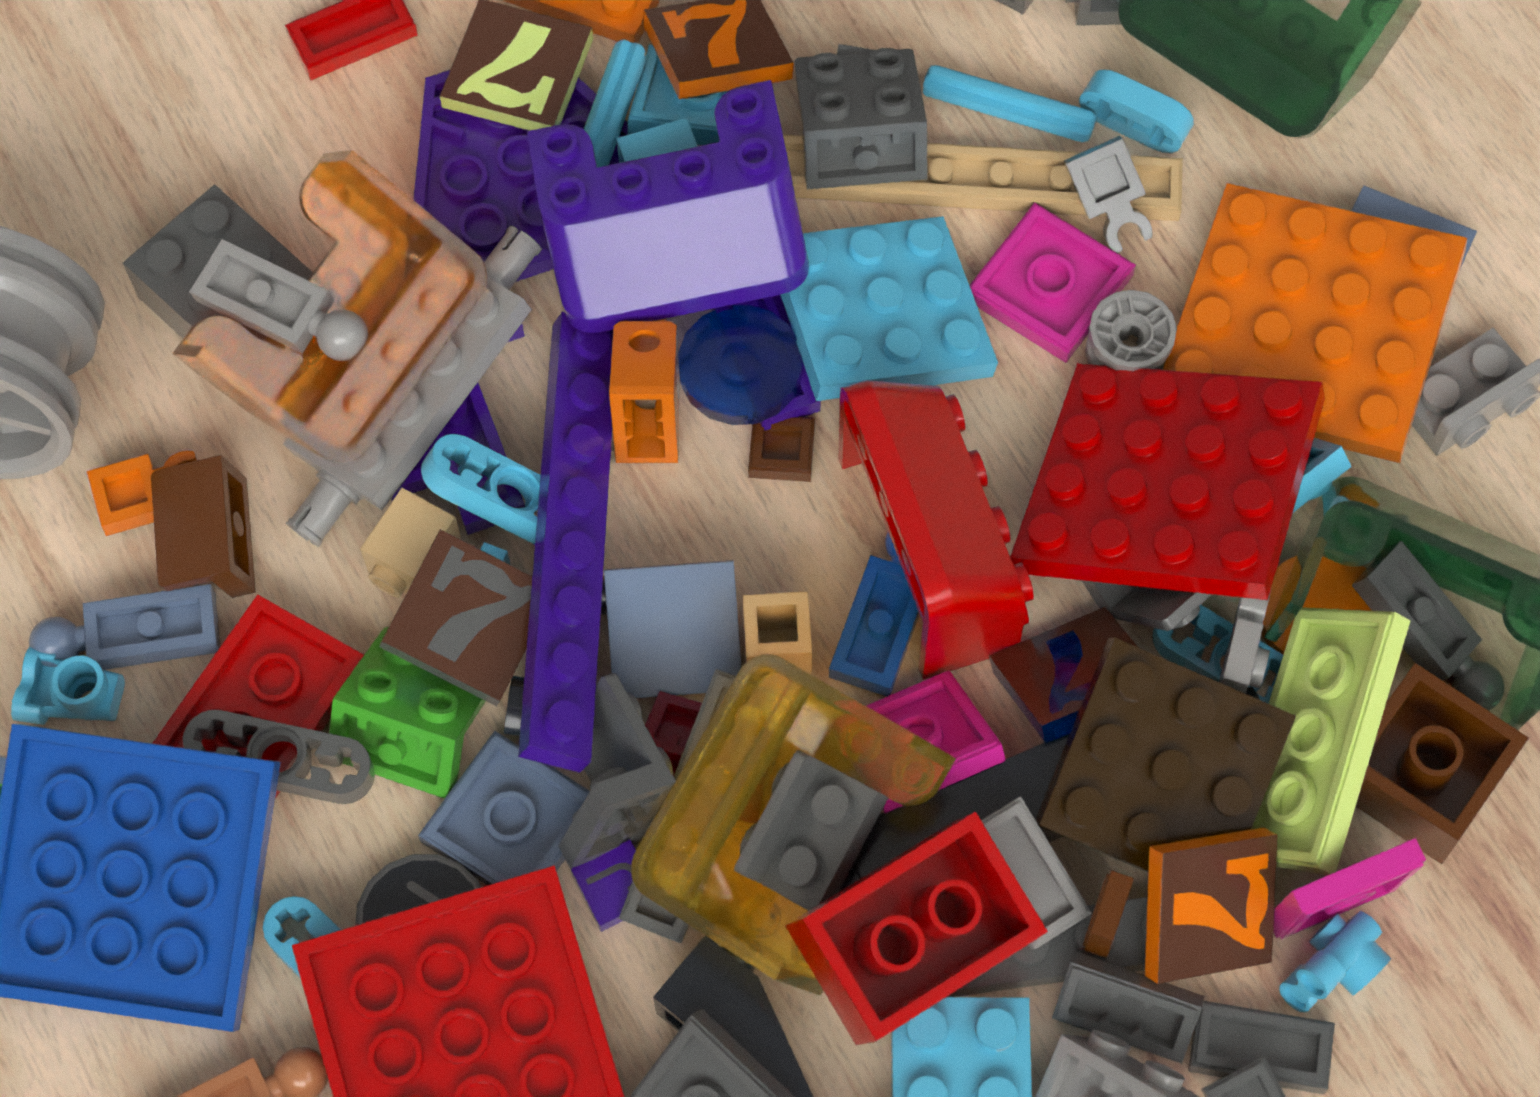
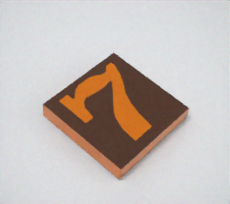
[644,0,794,99]
[1145,828,1278,984]

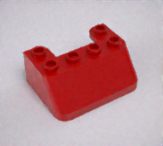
[838,380,1034,680]

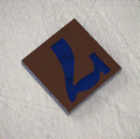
[989,607,1139,743]

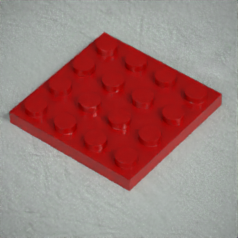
[1010,363,1325,600]
[292,865,624,1097]

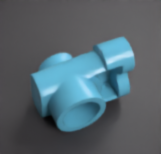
[11,647,125,725]
[1279,911,1391,1012]

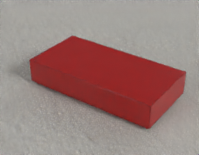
[285,0,418,81]

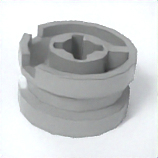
[1085,290,1177,371]

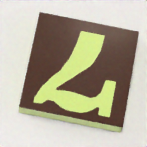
[440,0,593,131]

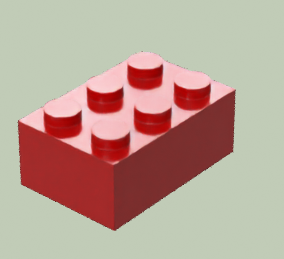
[785,812,1048,1045]

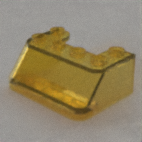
[631,654,956,996]

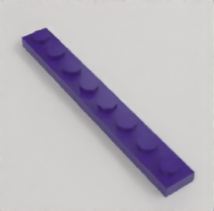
[518,311,613,773]

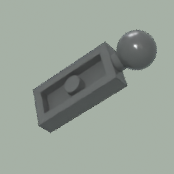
[1352,541,1505,711]

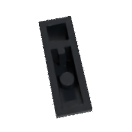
[653,935,813,1097]

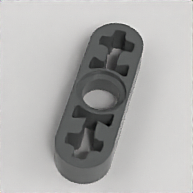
[183,710,375,804]

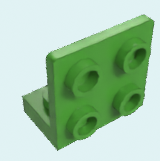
[329,627,486,799]

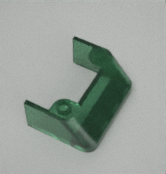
[1264,476,1540,730]

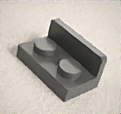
[734,750,889,911]

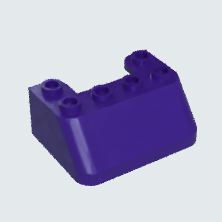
[527,80,809,333]

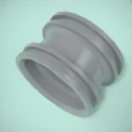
[0,226,105,479]

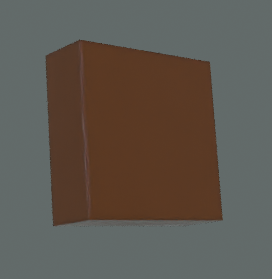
[748,414,815,482]
[1082,870,1134,959]

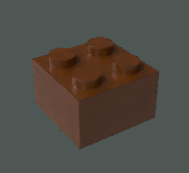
[1356,663,1529,864]

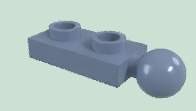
[29,584,220,670]

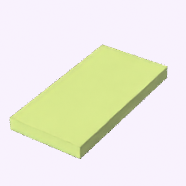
[1251,607,1410,875]

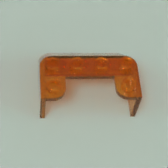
[172,150,487,463]

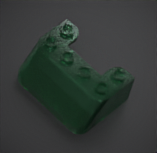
[1119,0,1422,139]

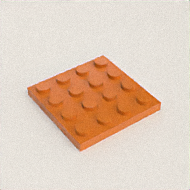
[1163,183,1467,463]

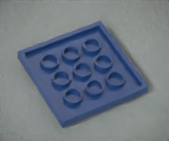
[0,724,281,1032]

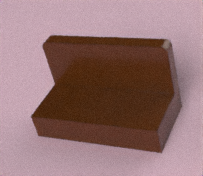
[151,455,256,598]

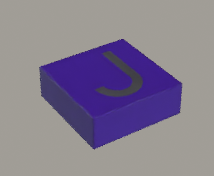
[571,840,641,932]

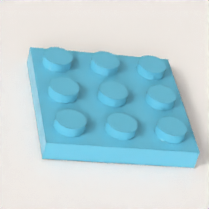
[781,216,998,401]

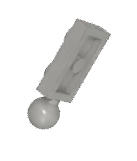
[189,239,368,361]

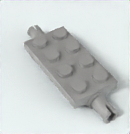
[283,226,541,547]

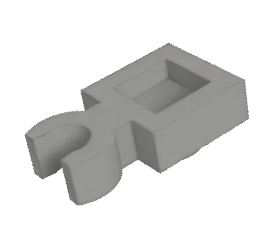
[1219,591,1271,694]

